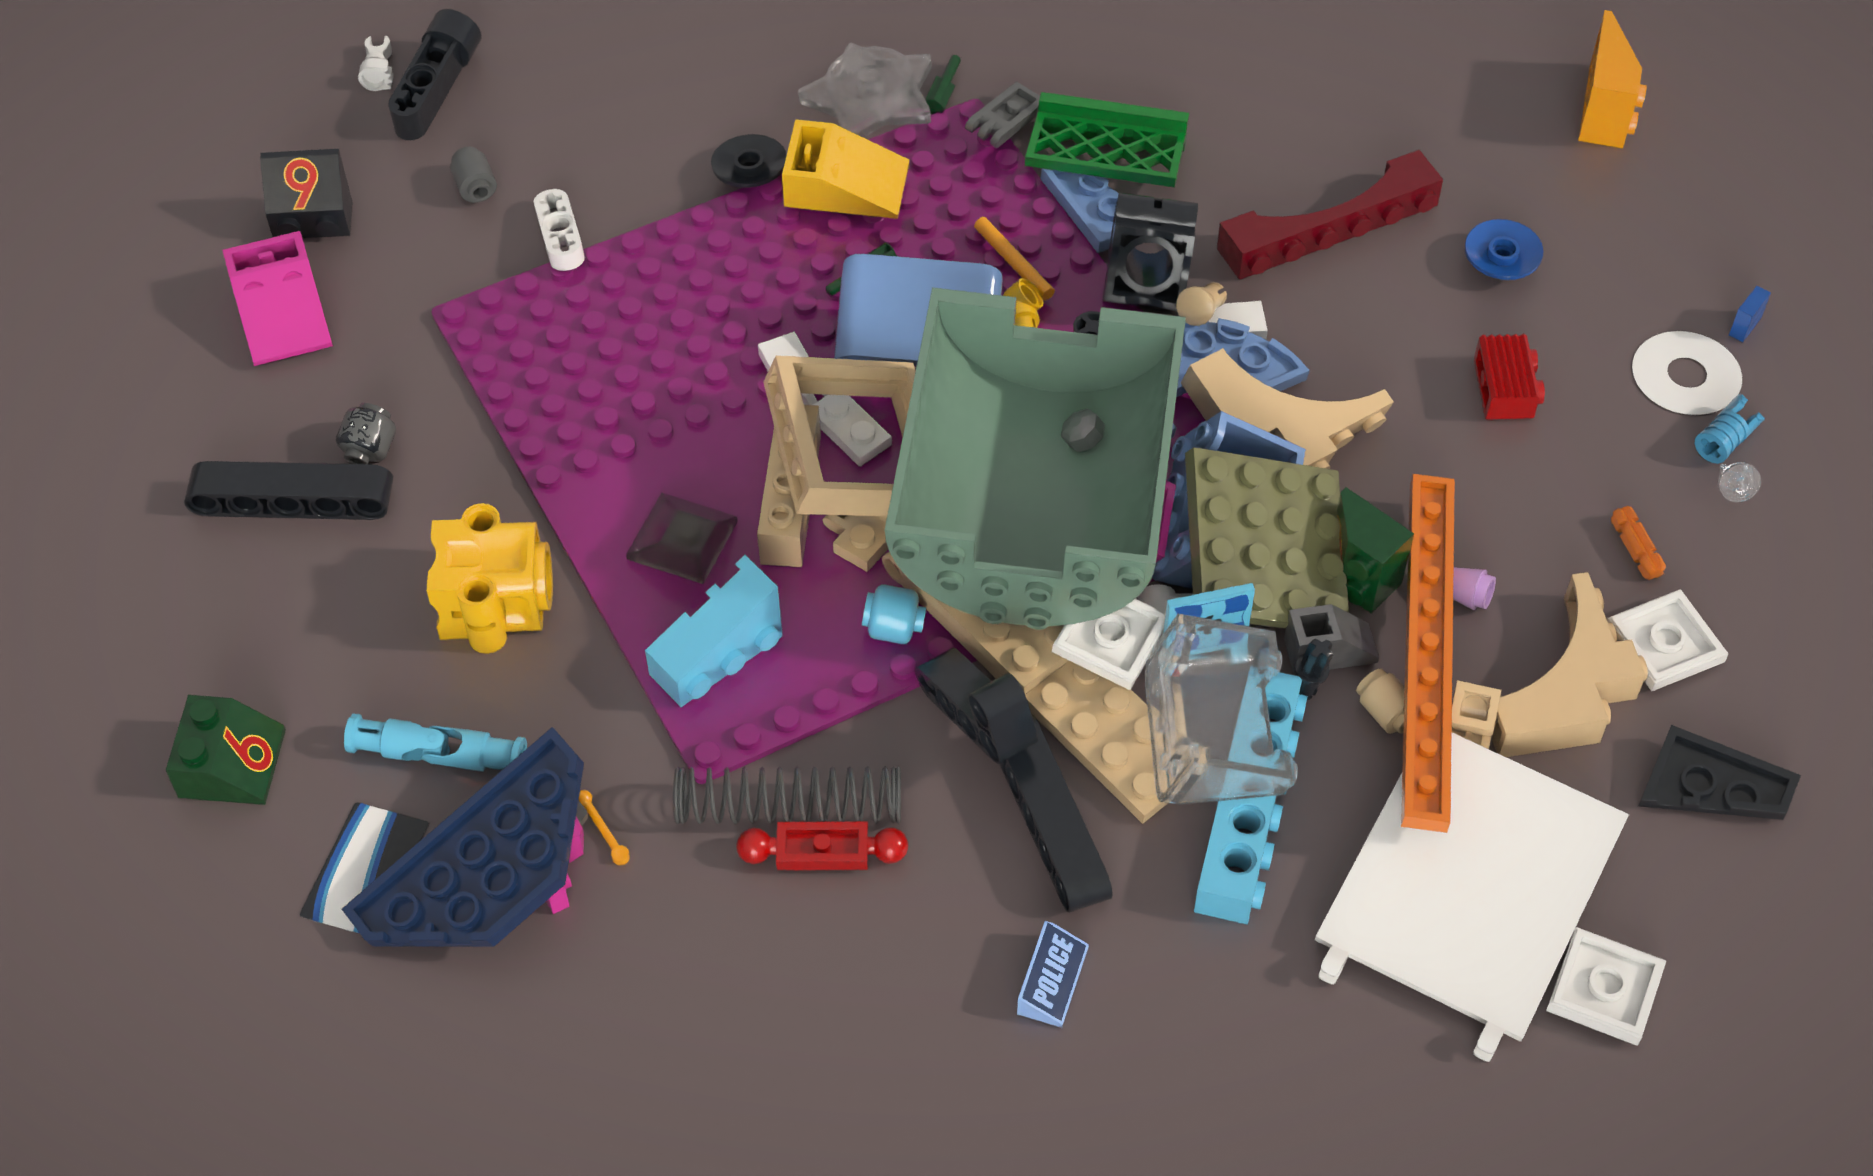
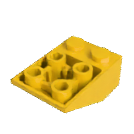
[782,119,909,219]

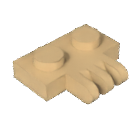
[823,515,888,572]

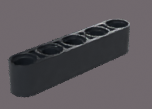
[184,461,393,520]
[1000,715,1113,913]

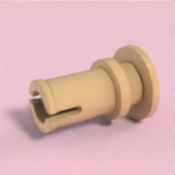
[1176,282,1227,326]

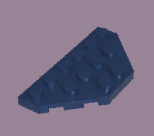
[341,727,584,947]

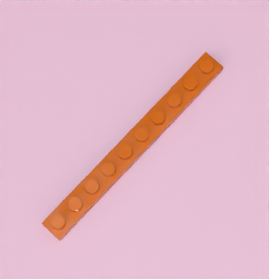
[1401,474,1455,833]

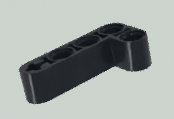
[915,647,1038,764]

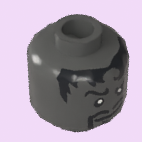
[336,403,396,464]

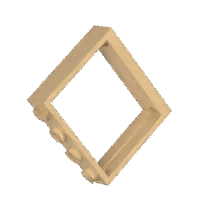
[763,355,916,516]

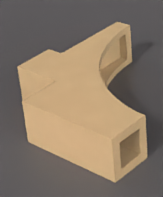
[1181,348,1394,469]
[1491,572,1648,757]

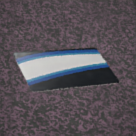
[300,802,429,934]

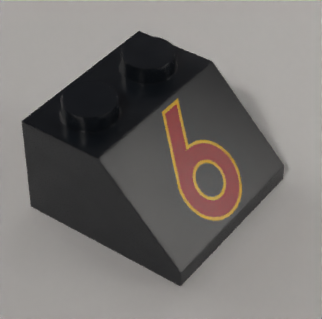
[260,148,353,238]

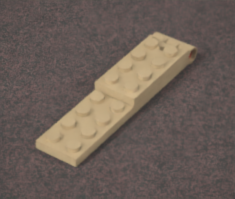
[882,552,1208,824]

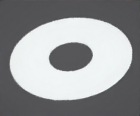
[1632,331,1742,415]

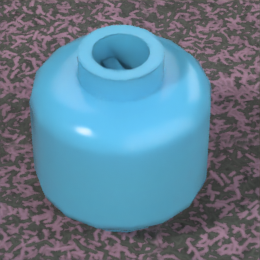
[862,584,926,644]

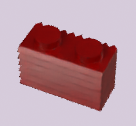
[1474,333,1545,420]

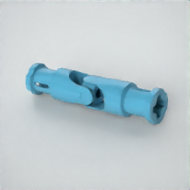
[344,713,527,772]

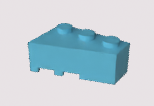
[645,555,783,707]

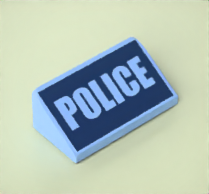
[1017,921,1089,1028]

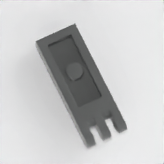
[965,81,1040,148]

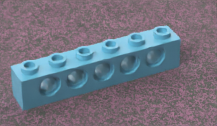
[1194,666,1308,925]

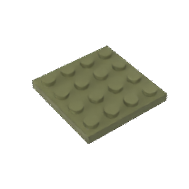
[1185,447,1349,629]

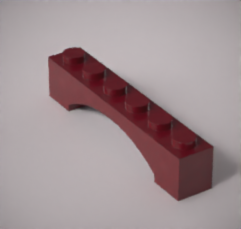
[1217,150,1443,280]

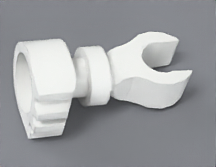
[358,36,393,91]

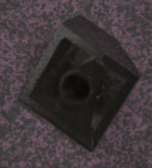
[626,493,738,584]

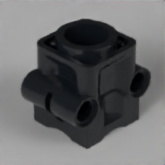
[1103,192,1198,312]

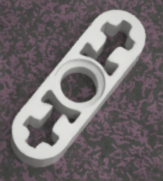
[534,189,585,271]

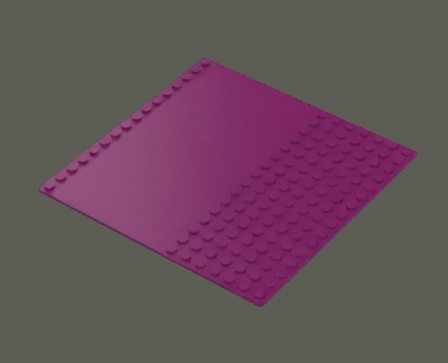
[431,99,1206,784]

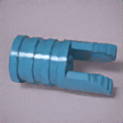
[1694,394,1764,464]

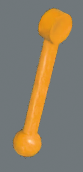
[579,790,630,865]

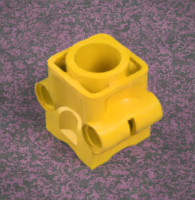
[426,503,553,654]

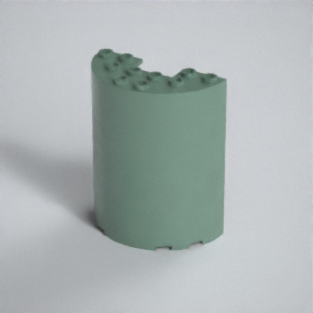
[885,287,1186,630]

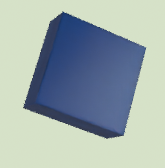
[1729,286,1771,342]

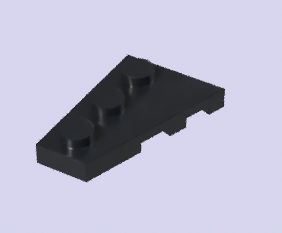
[1639,725,1801,820]

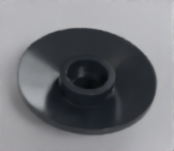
[711,134,787,188]

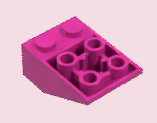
[222,231,333,366]

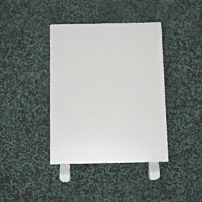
[1315,733,1629,1062]

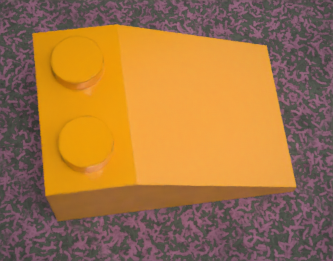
[1578,10,1647,149]

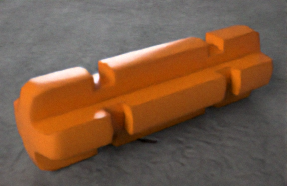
[1611,506,1666,580]

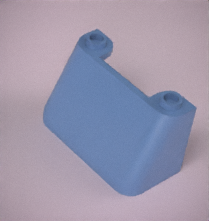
[834,254,1003,365]

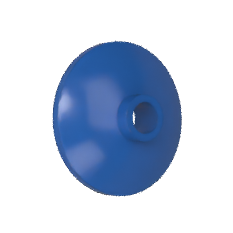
[1465,219,1543,280]

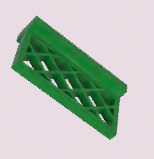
[1025,92,1189,188]

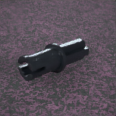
[1295,638,1333,700]

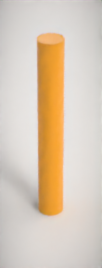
[974,217,1055,301]

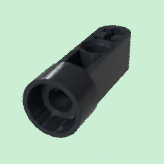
[388,9,482,140]

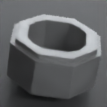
[1061,408,1105,452]

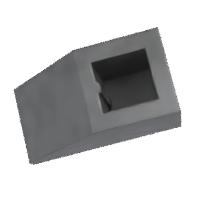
[1284,604,1379,674]

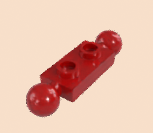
[736,821,908,870]

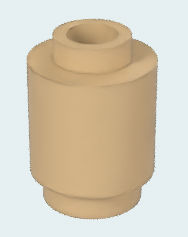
[1356,669,1405,734]

